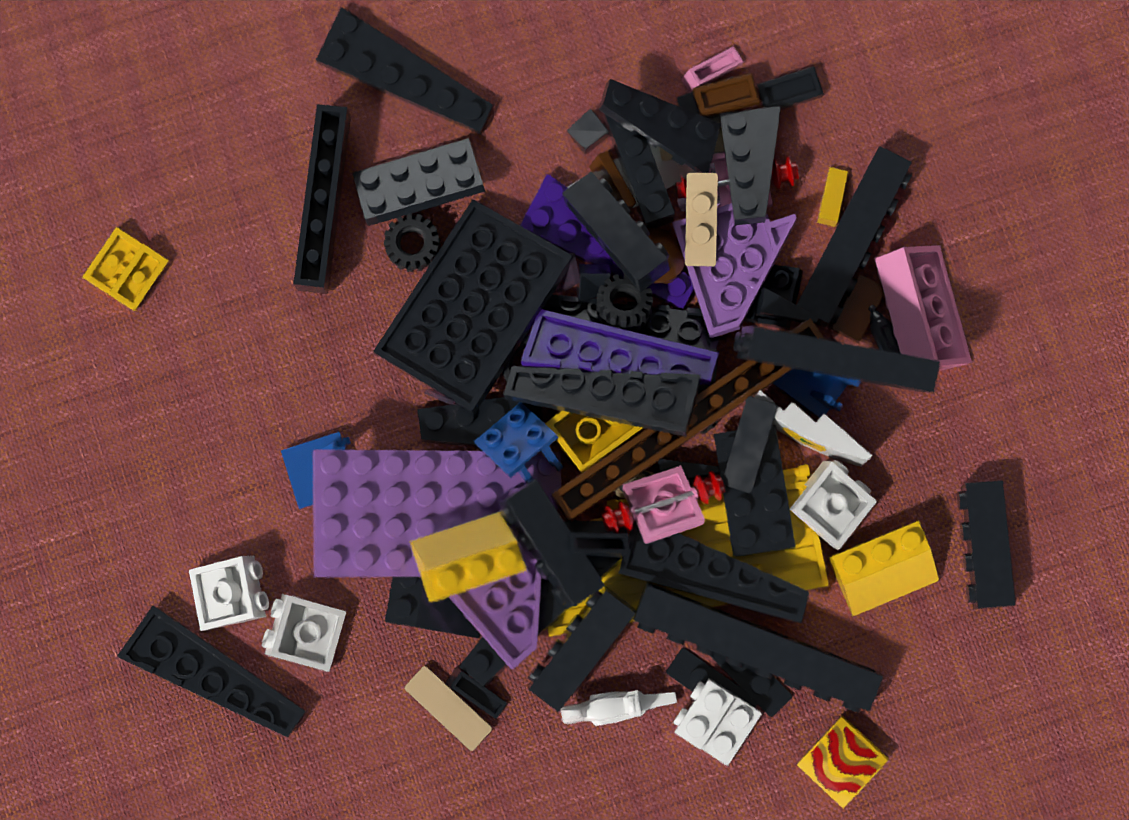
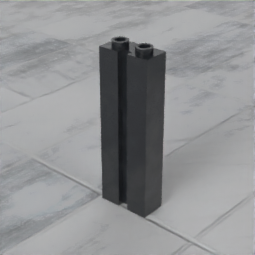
[734,326,940,393]

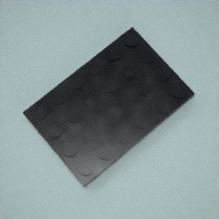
[373,199,575,415]

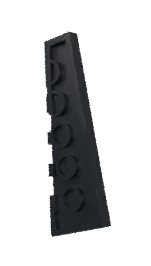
[619,521,810,624]

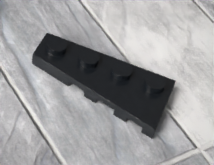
[599,79,721,173]
[720,106,781,226]
[417,397,544,452]

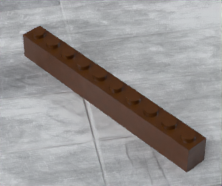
[551,318,825,522]

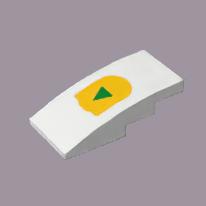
[755,391,872,467]

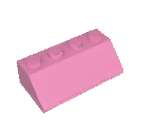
[875,245,972,371]

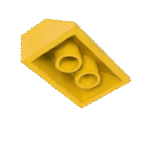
[545,411,643,473]
[410,512,526,602]
[828,521,939,616]

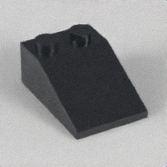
[385,577,480,639]

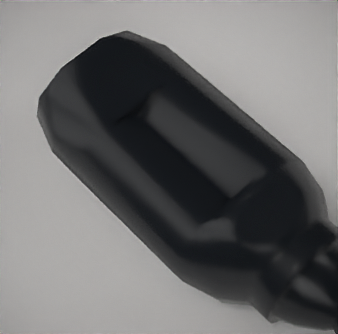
[868,305,901,354]

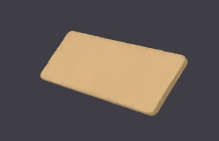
[685,173,718,266]
[405,666,492,751]

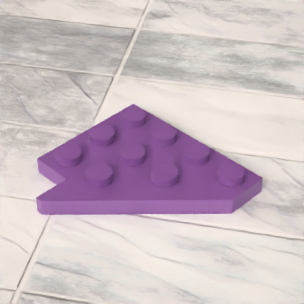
[672,203,797,338]
[449,511,541,669]

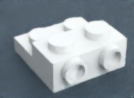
[790,460,877,550]
[189,556,269,631]
[262,594,346,672]
[673,678,762,766]

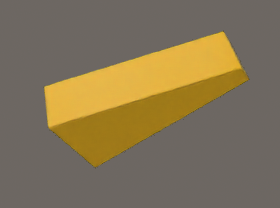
[817,167,848,227]

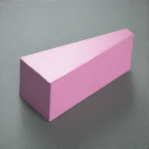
[682,47,743,92]

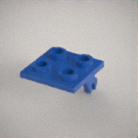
[772,369,862,418]
[474,402,564,483]
[281,431,351,509]

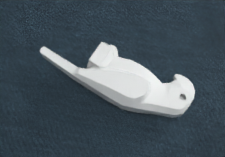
[561,690,677,726]

